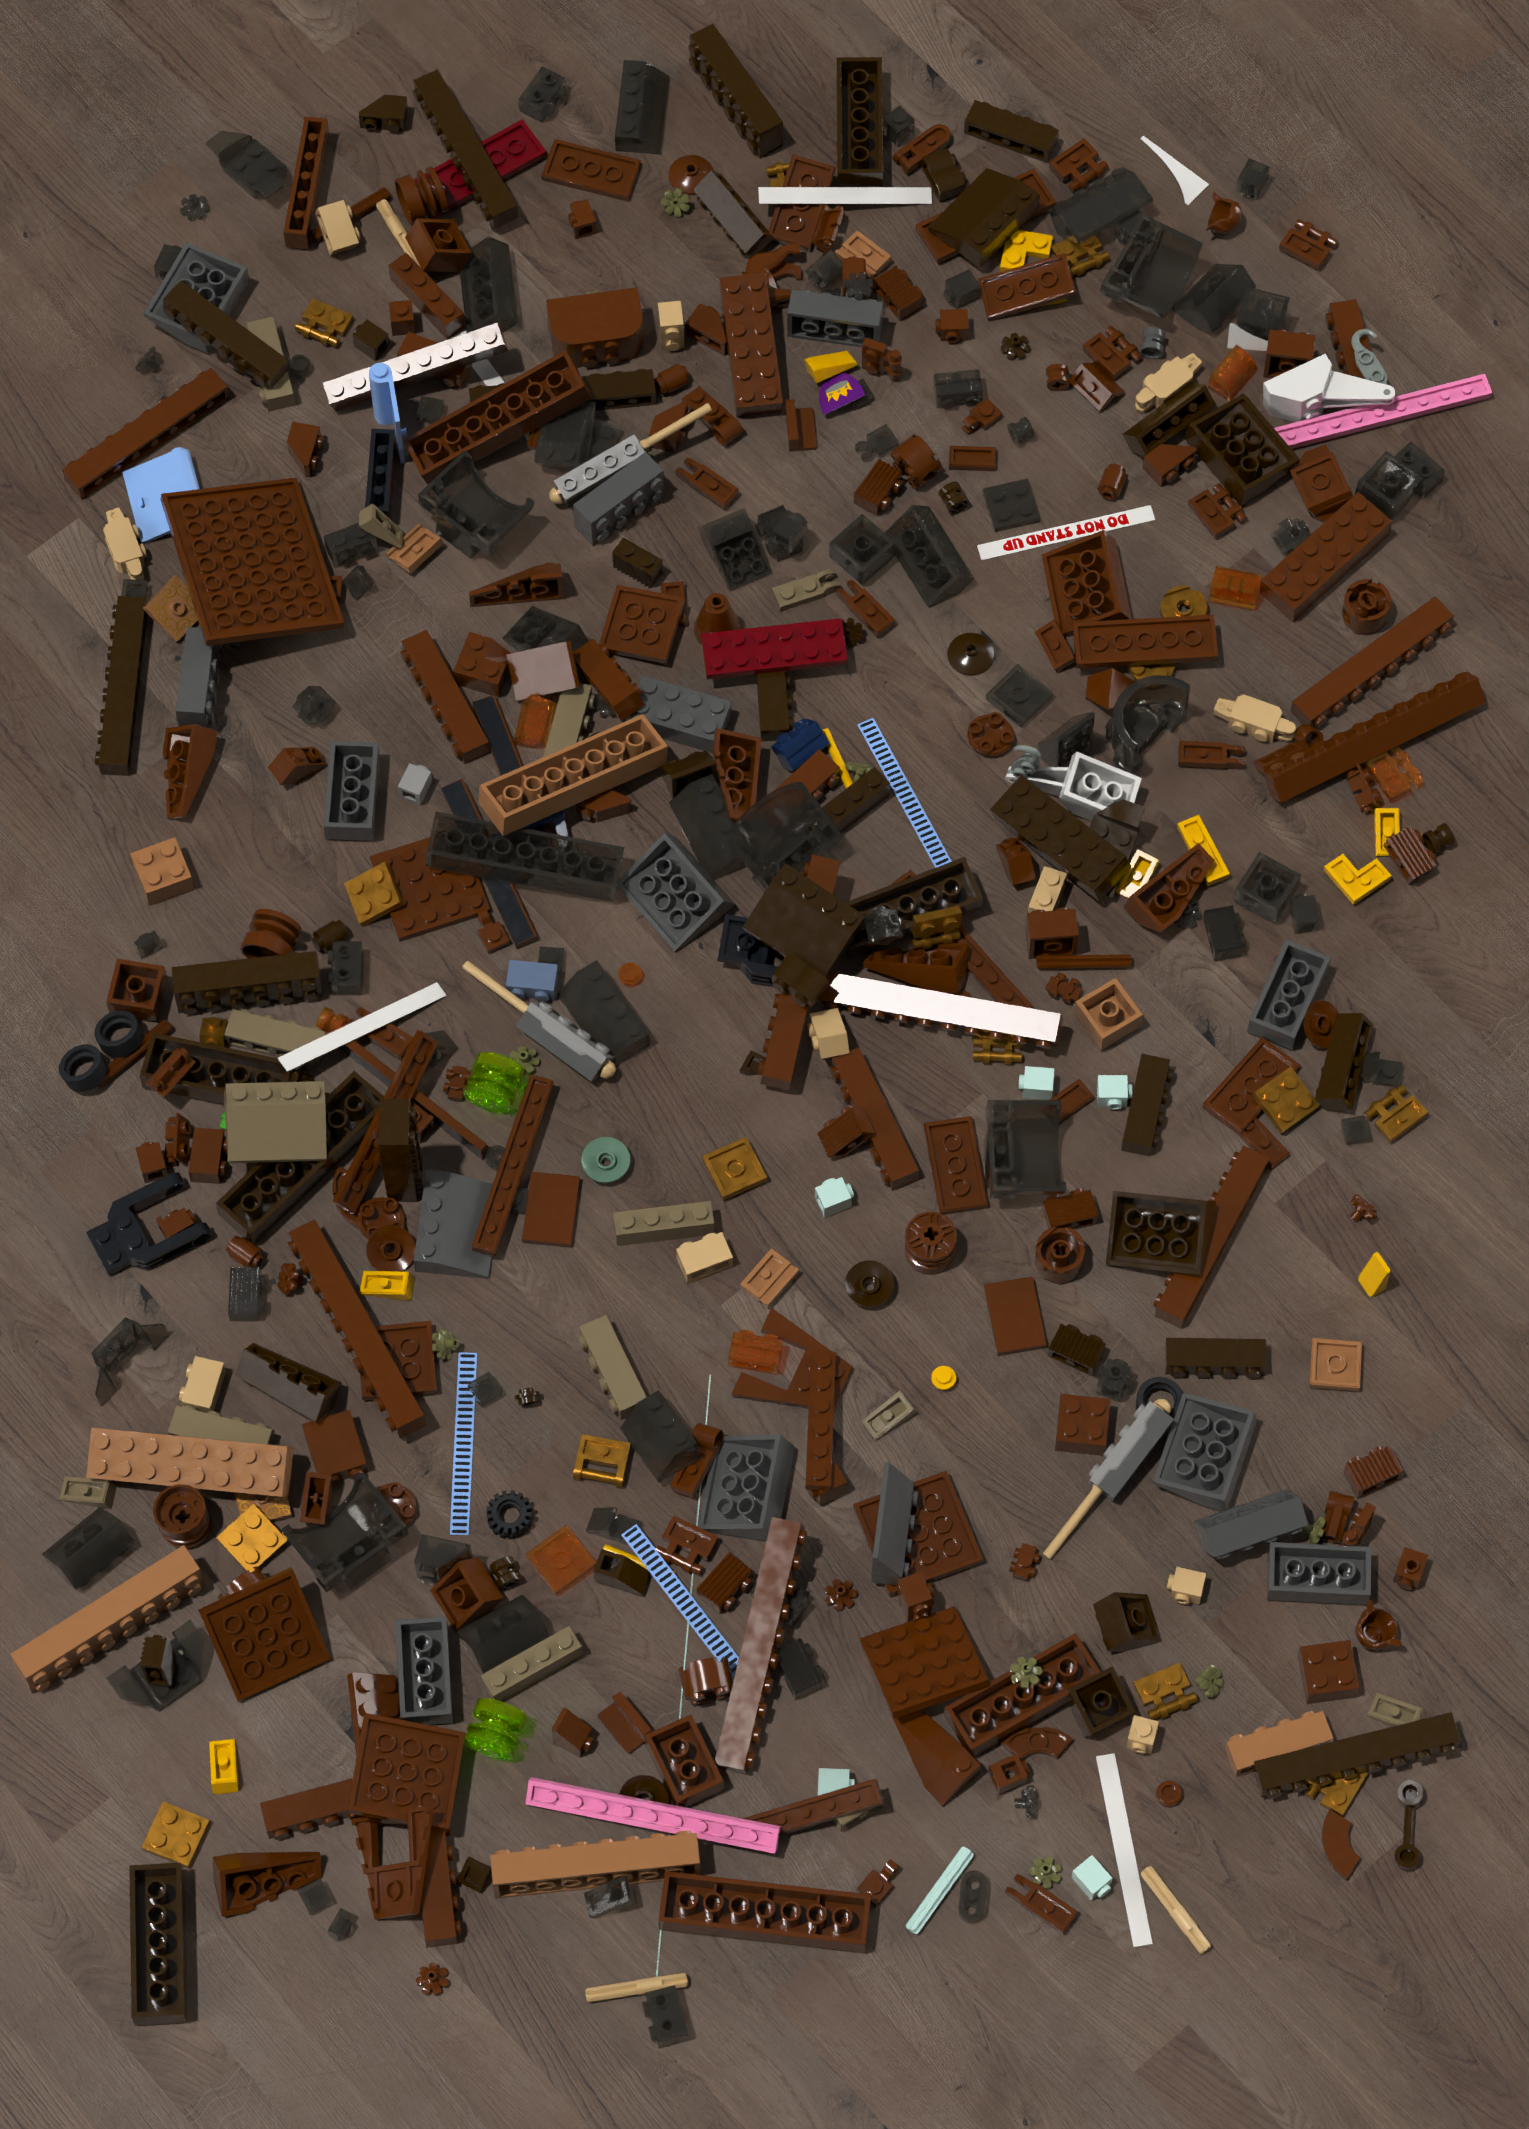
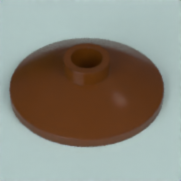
[669,155,713,195]
[1303,1000,1338,1048]
[366,1225,415,1272]

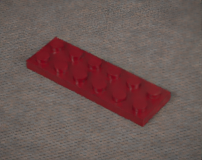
[413,119,547,219]
[701,618,848,679]

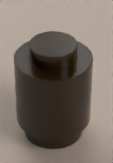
[312,920,349,953]

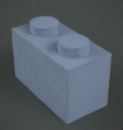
[506,960,558,1002]

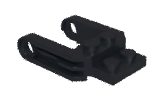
[717,914,779,986]
[86,1172,213,1276]

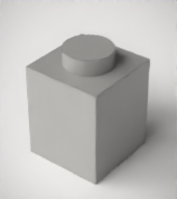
[398,763,432,806]

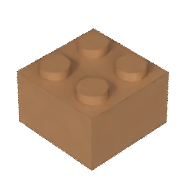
[130,837,194,906]
[1074,978,1143,1051]

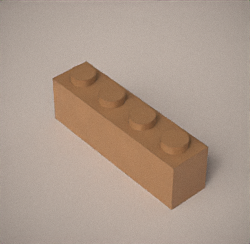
[1225,1711,1333,1777]

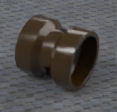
[938,481,969,514]
[1422,823,1455,854]
[490,1556,522,1591]

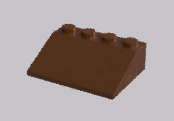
[1041,530,1132,637]

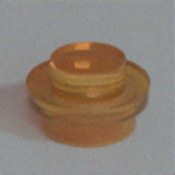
[618,962,642,986]

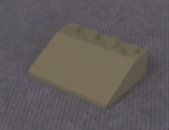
[224,1081,327,1163]

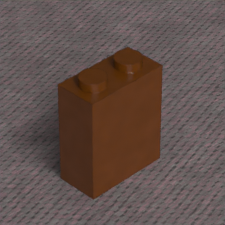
[302,1410,368,1486]

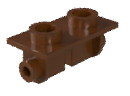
[812,204,845,254]
[1346,763,1383,815]
[146,1048,196,1098]
[164,1113,191,1167]

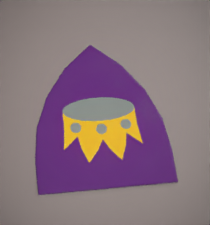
[819,372,865,415]

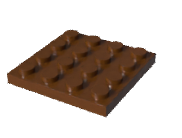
[370,828,491,942]
[853,1470,983,1597]
[198,1567,331,1701]
[859,1606,989,1719]
[347,1713,465,1832]

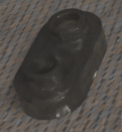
[958,1870,987,1923]

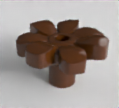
[1350,1194,1377,1222]
[277,1263,304,1294]
[825,1579,857,1611]
[416,1963,449,1996]

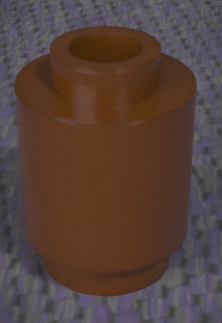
[654,364,690,395]
[1098,464,1126,500]
[226,1236,264,1270]

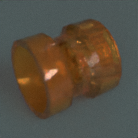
[316,1007,349,1033]

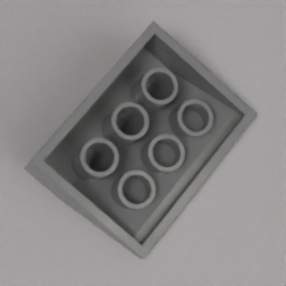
[143,242,250,353]
[616,833,735,952]
[414,1170,493,1279]
[1153,1393,1257,1511]
[698,1435,795,1540]
[871,1462,918,1585]

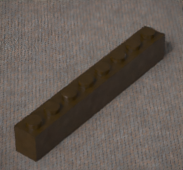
[412,69,519,229]
[469,369,656,414]
[95,596,148,776]
[1253,1712,1461,1798]

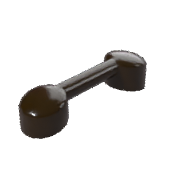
[1394,1779,1423,1871]

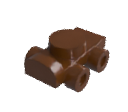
[1045,973,1082,1003]
[443,1066,471,1101]
[1009,1543,1040,1581]

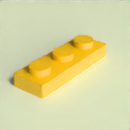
[1177,815,1230,886]

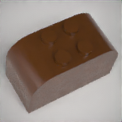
[546,287,643,368]

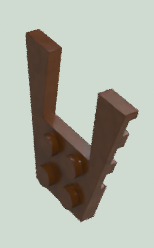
[732,1308,853,1409]
[351,1806,434,1920]

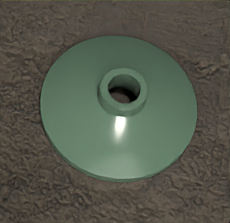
[581,1137,630,1183]

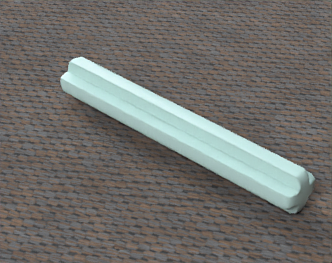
[905,1847,974,1935]

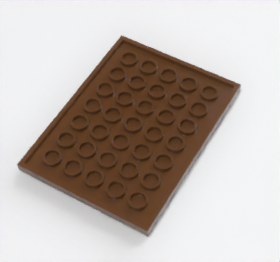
[160,478,344,646]

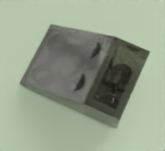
[697,508,772,591]
[502,606,588,652]
[1037,712,1095,767]

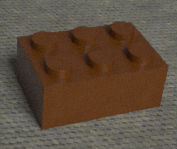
[644,1714,724,1807]

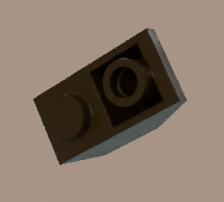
[359,95,408,132]
[593,1549,650,1596]

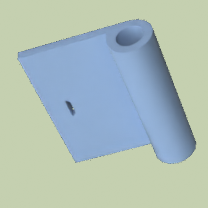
[369,363,407,464]
[122,447,200,544]

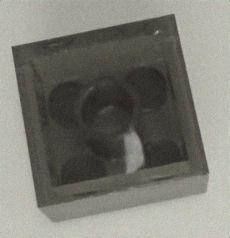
[829,514,896,585]
[1234,852,1301,924]

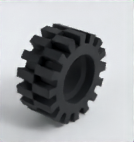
[487,1490,533,1539]

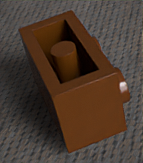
[897,1571,935,1622]

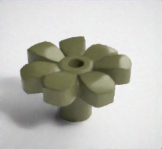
[661,188,690,217]
[846,762,873,782]
[509,1046,540,1076]
[432,1328,459,1360]
[1301,1516,1326,1544]
[1010,1657,1042,1689]
[1195,1665,1224,1697]
[1029,1856,1061,1890]

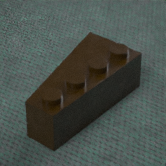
[236,1343,342,1422]

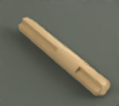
[376,199,421,267]
[1141,1866,1211,1954]
[585,1973,688,2002]

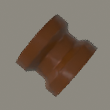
[1046,364,1070,391]

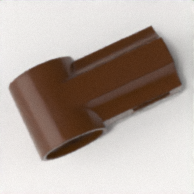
[1320,1491,1355,1544]

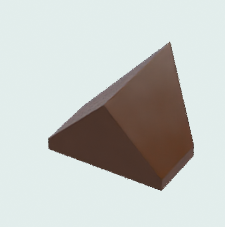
[1085,668,1135,710]

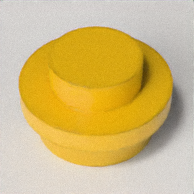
[931,1366,956,1390]

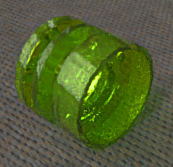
[463,1052,524,1113]
[464,1698,527,1760]

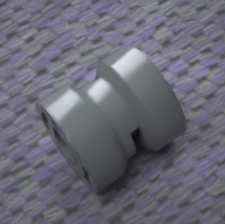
[1140,327,1166,359]

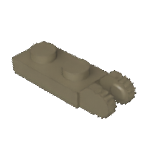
[772,569,841,611]

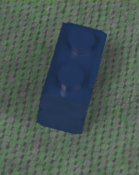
[771,719,829,772]

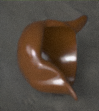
[1206,192,1242,235]
[1355,1600,1402,1650]

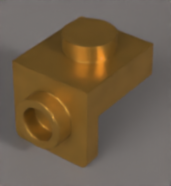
[199,1017,227,1047]

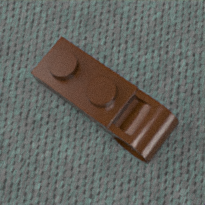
[682,386,743,446]
[1253,724,1324,773]
[670,1423,724,1498]

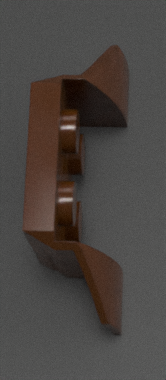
[1290,444,1353,522]

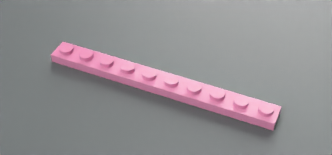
[1274,374,1492,449]
[525,1777,781,1854]

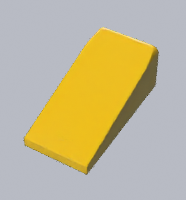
[804,351,857,383]
[1374,808,1400,856]
[1115,849,1160,898]
[1358,1252,1391,1297]
[359,1271,415,1301]
[209,1739,239,1794]

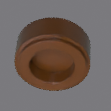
[1156,1780,1182,1808]

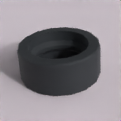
[94,1010,144,1057]
[59,1044,108,1092]
[1136,1377,1182,1421]

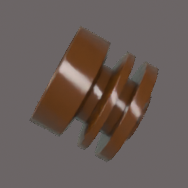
[394,167,448,225]
[240,909,302,959]
[905,1212,957,1275]
[153,1484,212,1549]

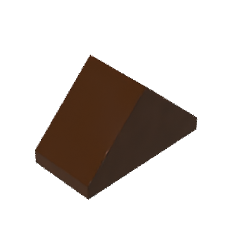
[300,1471,332,1525]

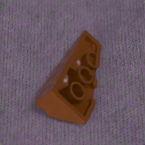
[469,562,564,607]
[163,724,217,819]
[713,728,762,824]
[1124,843,1215,933]
[863,943,969,994]
[892,1709,981,1807]
[213,1852,322,1917]

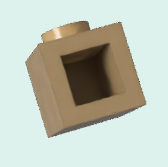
[1167,1567,1206,1605]
[1126,1715,1159,1754]

